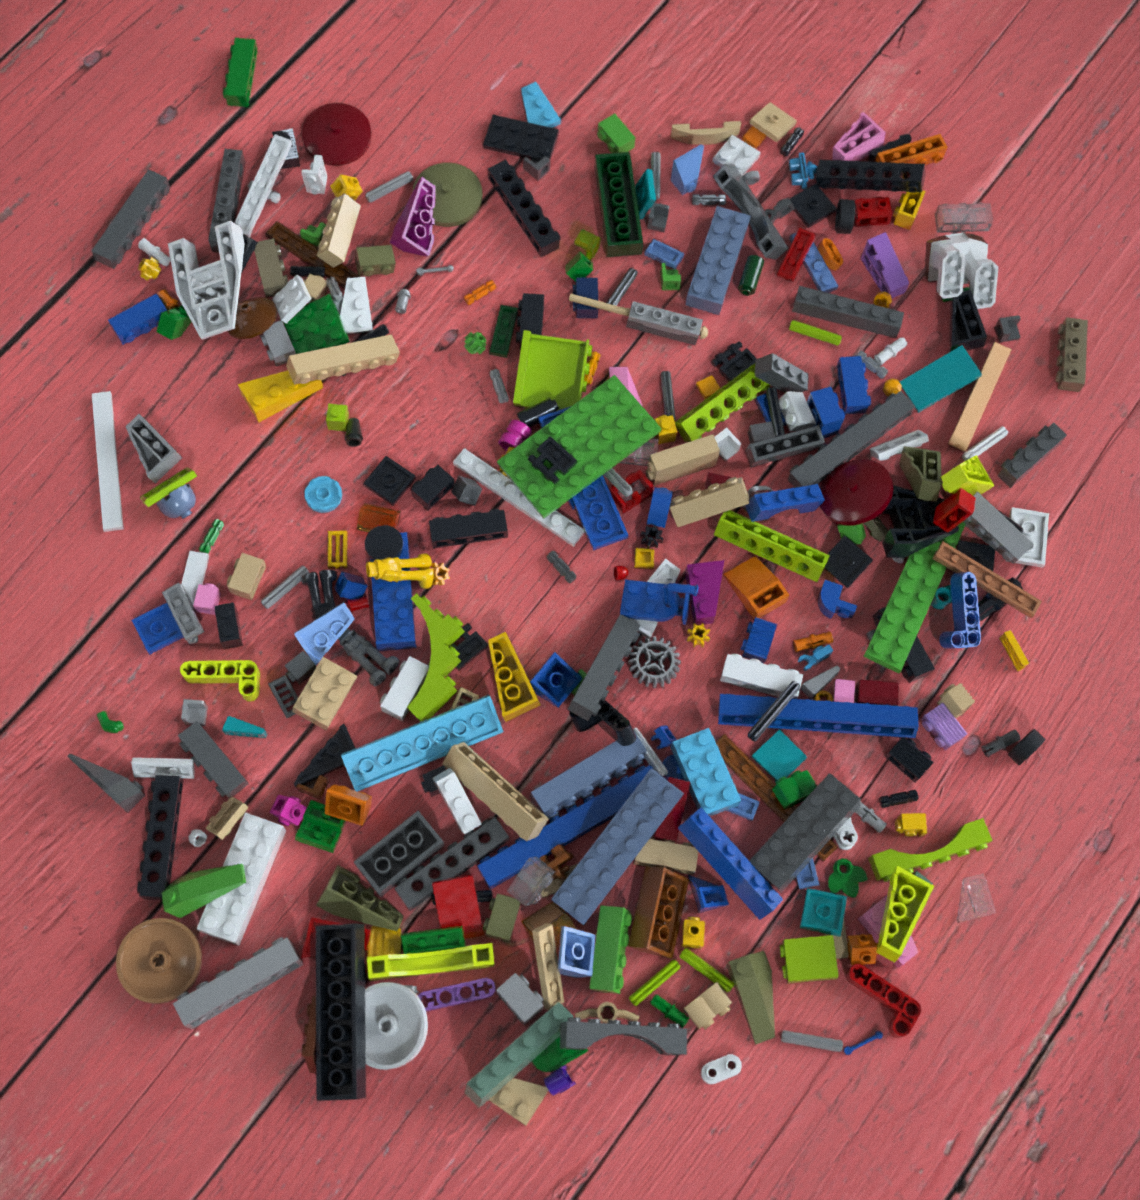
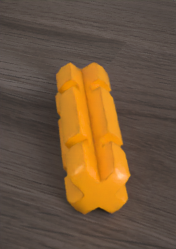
[584,351,601,386]

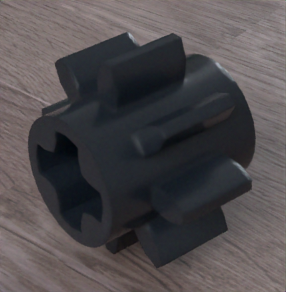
[640,525,663,549]

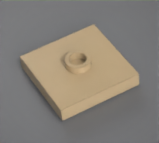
[749,102,797,142]

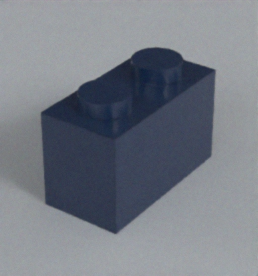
[572,278,599,318]

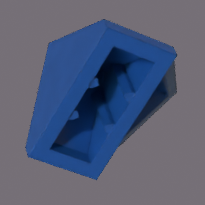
[688,874,729,913]

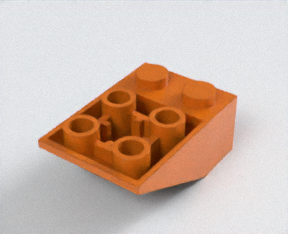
[723,556,790,620]

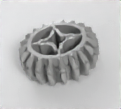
[628,636,681,688]

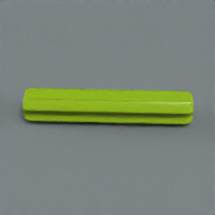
[789,320,842,346]
[680,948,734,992]
[629,960,680,1006]

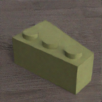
[899,446,942,502]

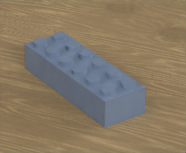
[685,206,751,315]
[531,731,647,820]

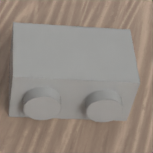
[260,320,295,366]

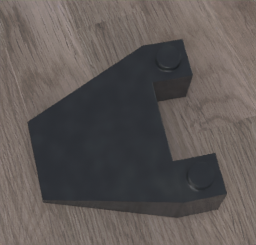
[881,485,959,558]

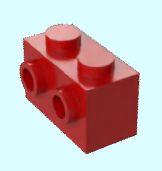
[854,196,893,227]
[933,488,976,533]

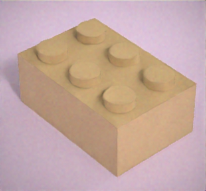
[292,657,357,731]

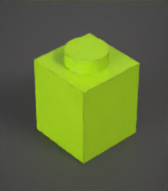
[326,404,349,431]

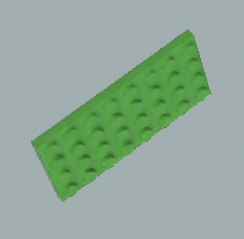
[497,375,661,519]

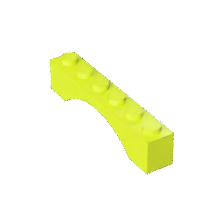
[367,943,494,981]

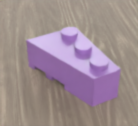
[860,232,909,298]

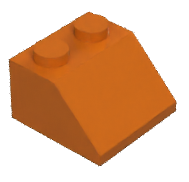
[325,784,372,826]

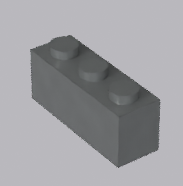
[755,353,809,393]

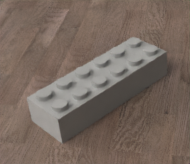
[173,937,304,1029]

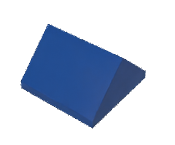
[530,652,582,708]

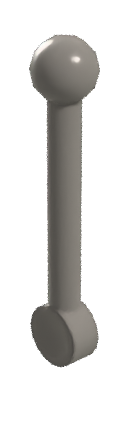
[417,265,454,276]

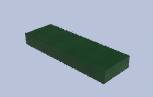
[489,305,518,358]

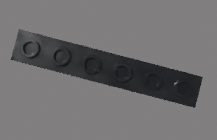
[488,160,561,257]
[816,160,925,193]
[137,775,184,900]

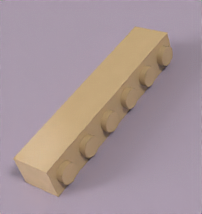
[286,334,400,385]
[442,742,549,841]

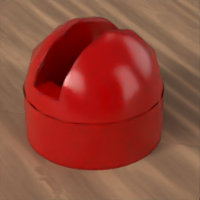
[613,565,628,581]

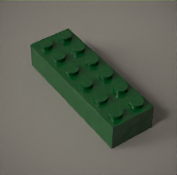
[594,152,643,257]

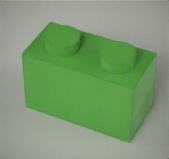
[597,114,636,153]

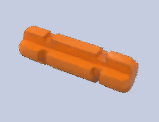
[464,280,496,305]

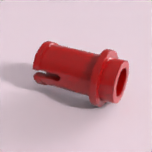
[345,596,369,614]

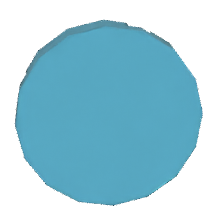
[304,476,342,513]

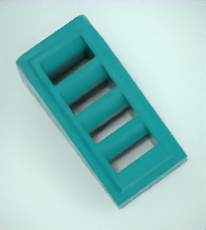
[222,716,268,738]

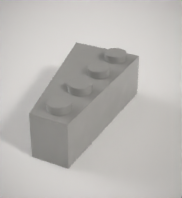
[963,492,1033,564]

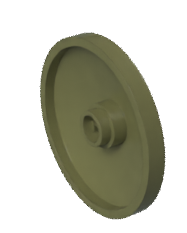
[412,163,483,227]

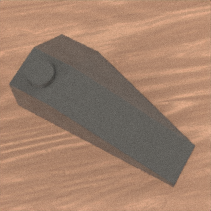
[67,754,145,813]

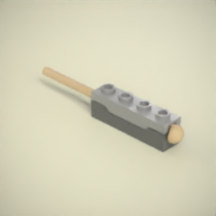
[569,294,708,345]

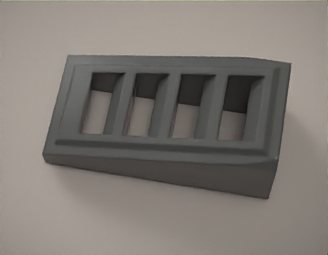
[268,675,298,718]

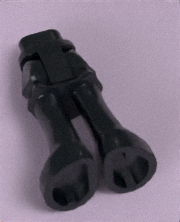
[301,570,337,620]

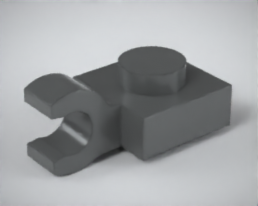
[765,198,795,223]

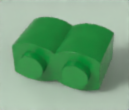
[772,770,817,810]

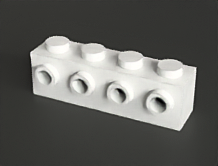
[720,654,803,699]

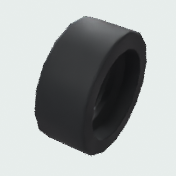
[835,199,855,234]
[1008,729,1046,765]

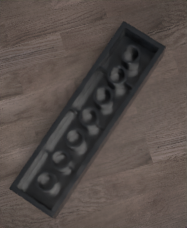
[316,924,366,1101]

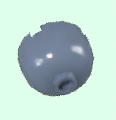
[156,484,196,519]

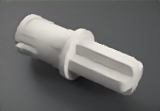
[138,238,171,266]
[874,338,907,365]

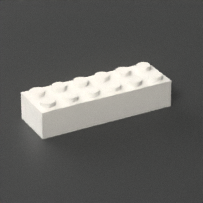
[197,813,286,946]

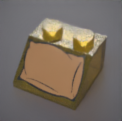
[521,901,576,948]

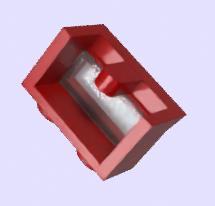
[609,470,653,514]

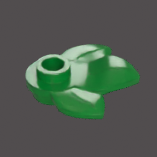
[828,858,868,898]

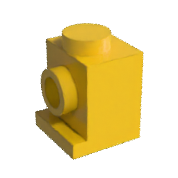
[895,813,927,837]

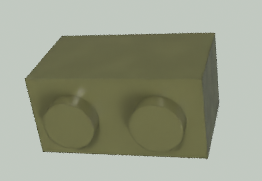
[354,245,396,276]
[483,894,521,943]

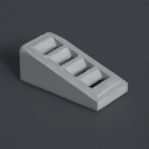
[800,665,840,699]

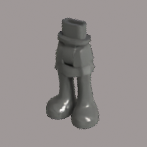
[338,628,400,687]

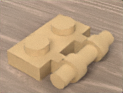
[205,796,248,840]

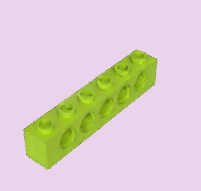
[675,363,771,442]
[714,510,830,582]

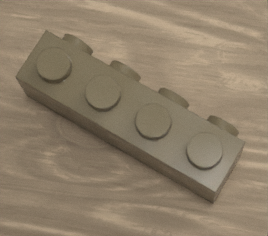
[1056,317,1088,392]

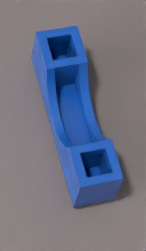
[745,484,825,522]

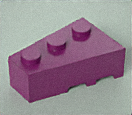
[685,560,724,625]

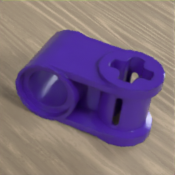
[544,1065,576,1096]

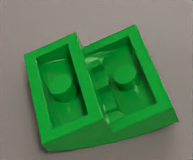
[295,800,346,853]

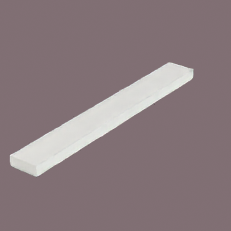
[92,391,124,532]

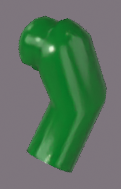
[96,711,124,734]

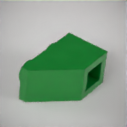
[156,305,191,340]

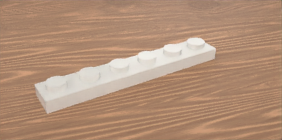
[235,134,292,237]

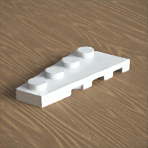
[630,559,681,639]

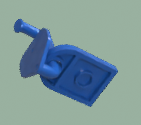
[620,580,699,625]

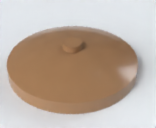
[116,918,202,1004]

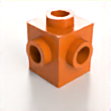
[847,934,879,965]

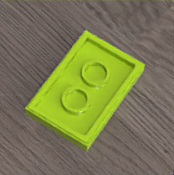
[140,467,197,507]

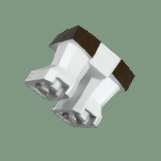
[925,232,998,309]

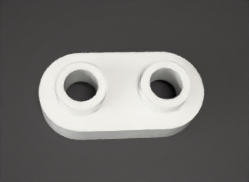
[701,1054,742,1084]

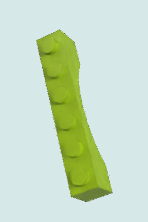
[868,818,993,883]

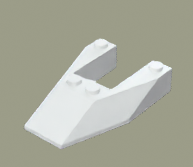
[168,221,245,340]

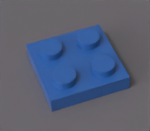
[132,603,184,655]

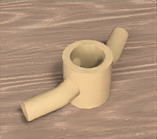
[574,1002,640,1024]

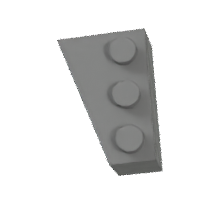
[125,414,182,483]

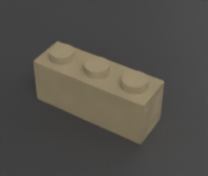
[254,238,288,298]

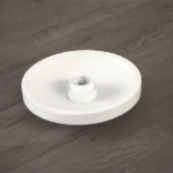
[365,982,428,1069]

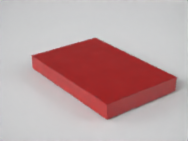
[432,874,484,939]

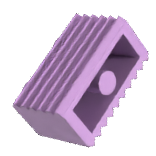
[921,703,967,750]

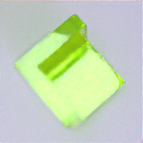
[574,229,601,261]

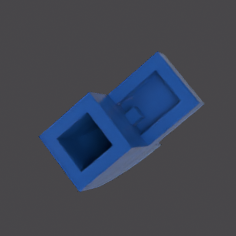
[647,487,673,528]
[818,580,857,619]

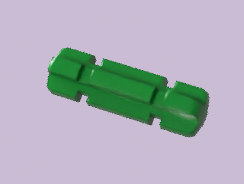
[199,519,224,554]

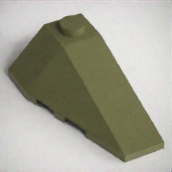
[316,865,404,931]

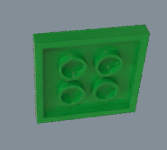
[284,294,350,354]

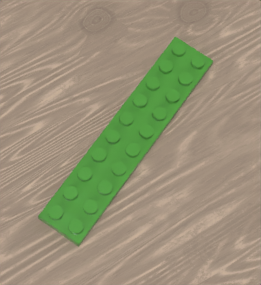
[863,522,966,673]

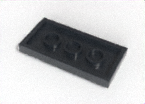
[483,115,559,161]

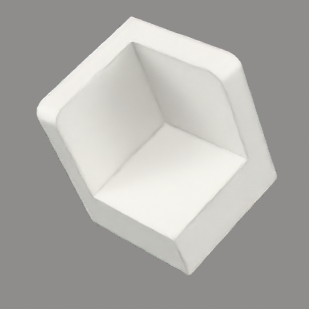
[715,428,741,461]

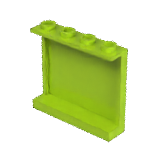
[513,330,592,411]

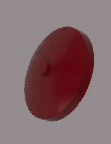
[302,103,372,166]
[820,459,893,526]

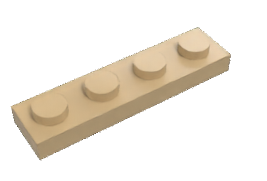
[532,923,564,1010]

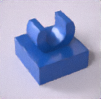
[651,725,676,749]

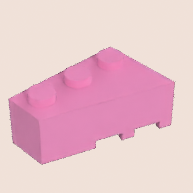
[832,112,885,161]
[858,895,918,968]

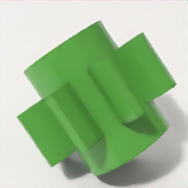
[464,332,486,354]

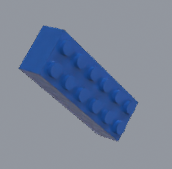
[370,532,416,651]

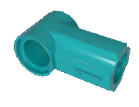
[931,584,952,610]

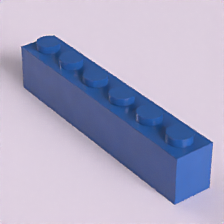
[678,807,783,920]

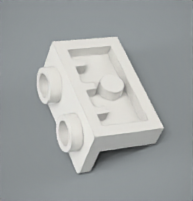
[301,155,327,194]

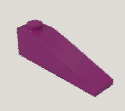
[389,177,436,257]

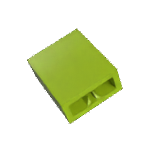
[780,935,839,984]

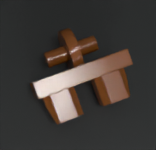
[536,844,575,881]

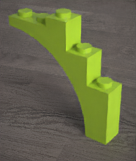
[407,593,465,722]

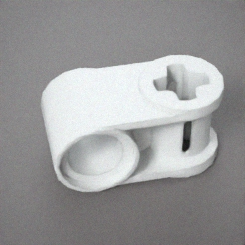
[834,818,858,850]

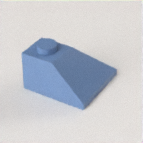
[670,144,704,195]
[558,926,596,978]

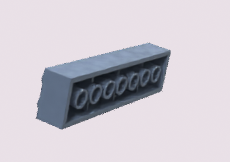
[551,768,684,925]

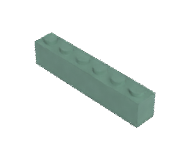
[465,1002,574,1108]

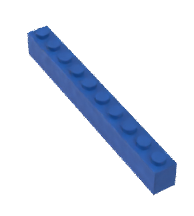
[718,694,919,738]
[477,765,654,890]

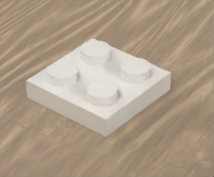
[712,135,761,176]
[272,275,311,324]

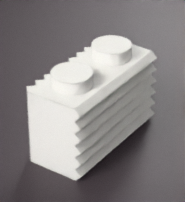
[779,391,816,431]

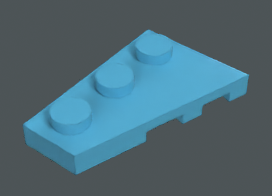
[521,82,561,128]

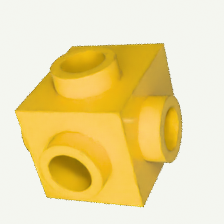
[330,174,363,201]

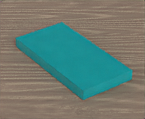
[900,345,982,413]

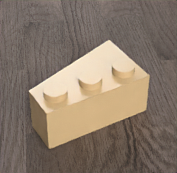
[489,1078,549,1126]

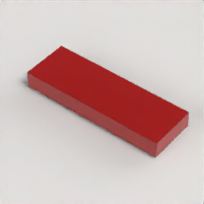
[777,227,816,282]

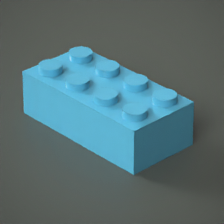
[670,728,741,817]

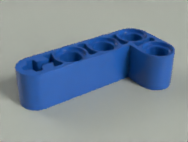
[939,572,981,649]

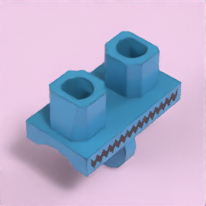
[789,153,818,190]

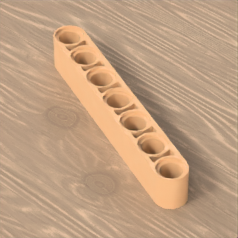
[948,342,1011,452]

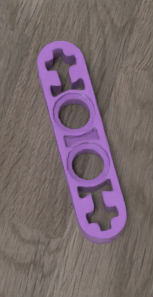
[417,978,495,1012]

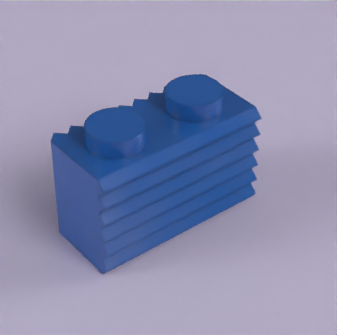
[740,617,777,664]

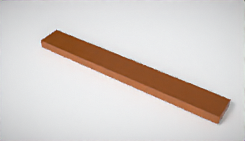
[716,734,838,862]

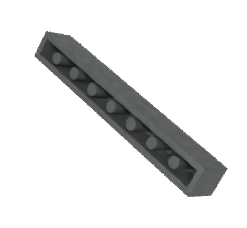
[788,391,916,488]

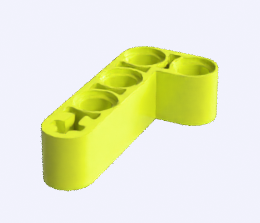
[180,660,260,702]

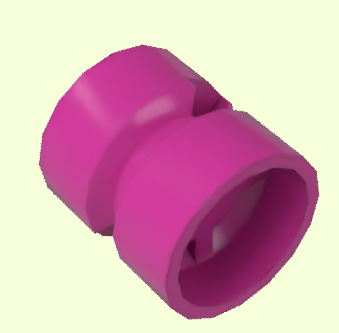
[498,420,532,451]

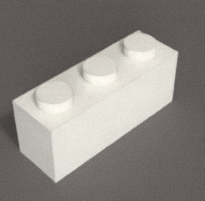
[380,656,429,722]
[432,768,482,834]

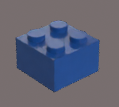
[807,387,845,438]

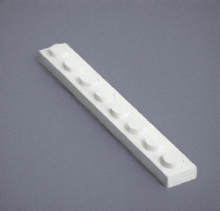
[453,448,585,547]

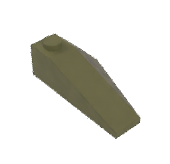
[726,951,775,1045]

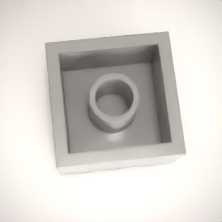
[496,973,544,1026]

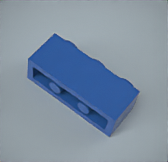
[108,294,167,345]
[836,356,871,415]

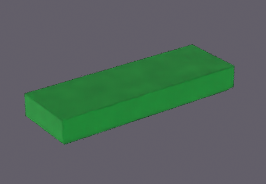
[401,926,466,954]

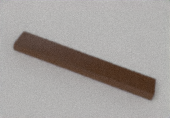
[265,221,361,289]

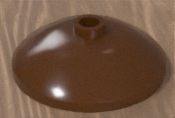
[228,297,278,339]

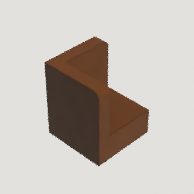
[297,775,329,800]

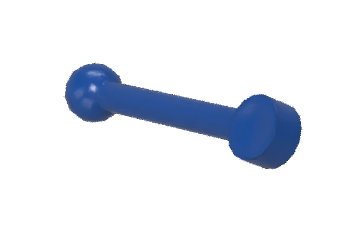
[844,1031,883,1055]

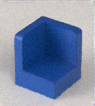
[334,572,368,600]

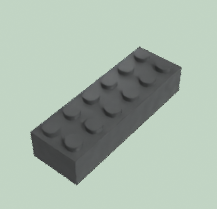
[749,773,862,893]

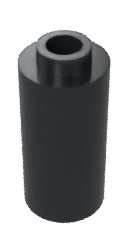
[517,397,559,428]

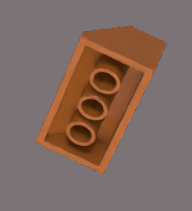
[628,867,689,959]

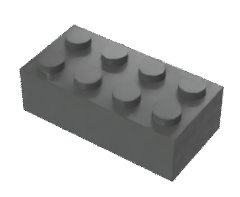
[354,811,444,898]

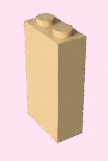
[646,434,720,486]

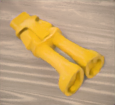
[366,553,433,589]

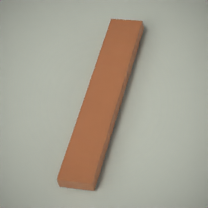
[932,541,1042,618]

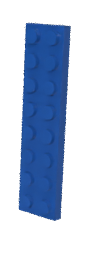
[538,406,629,551]

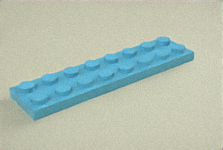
[341,695,503,791]

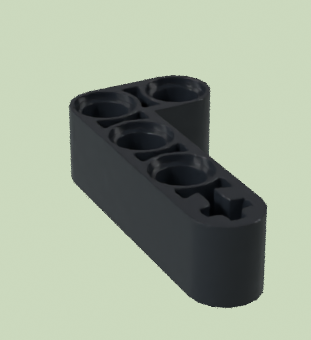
[569,700,636,746]

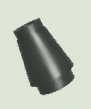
[344,418,363,447]

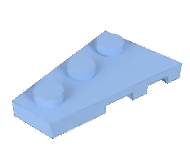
[294,602,355,665]

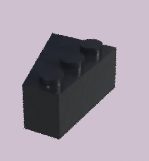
[949,290,987,353]

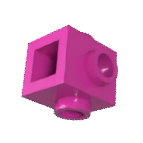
[269,795,307,827]

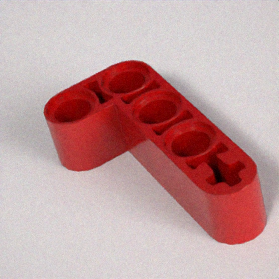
[846,964,922,1038]

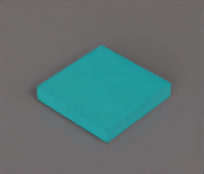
[635,169,656,219]
[751,729,807,781]
[800,888,847,937]

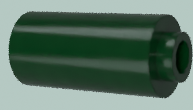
[738,255,764,296]

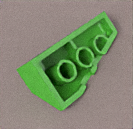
[162,863,246,918]

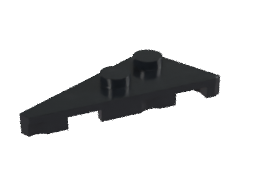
[294,724,355,788]

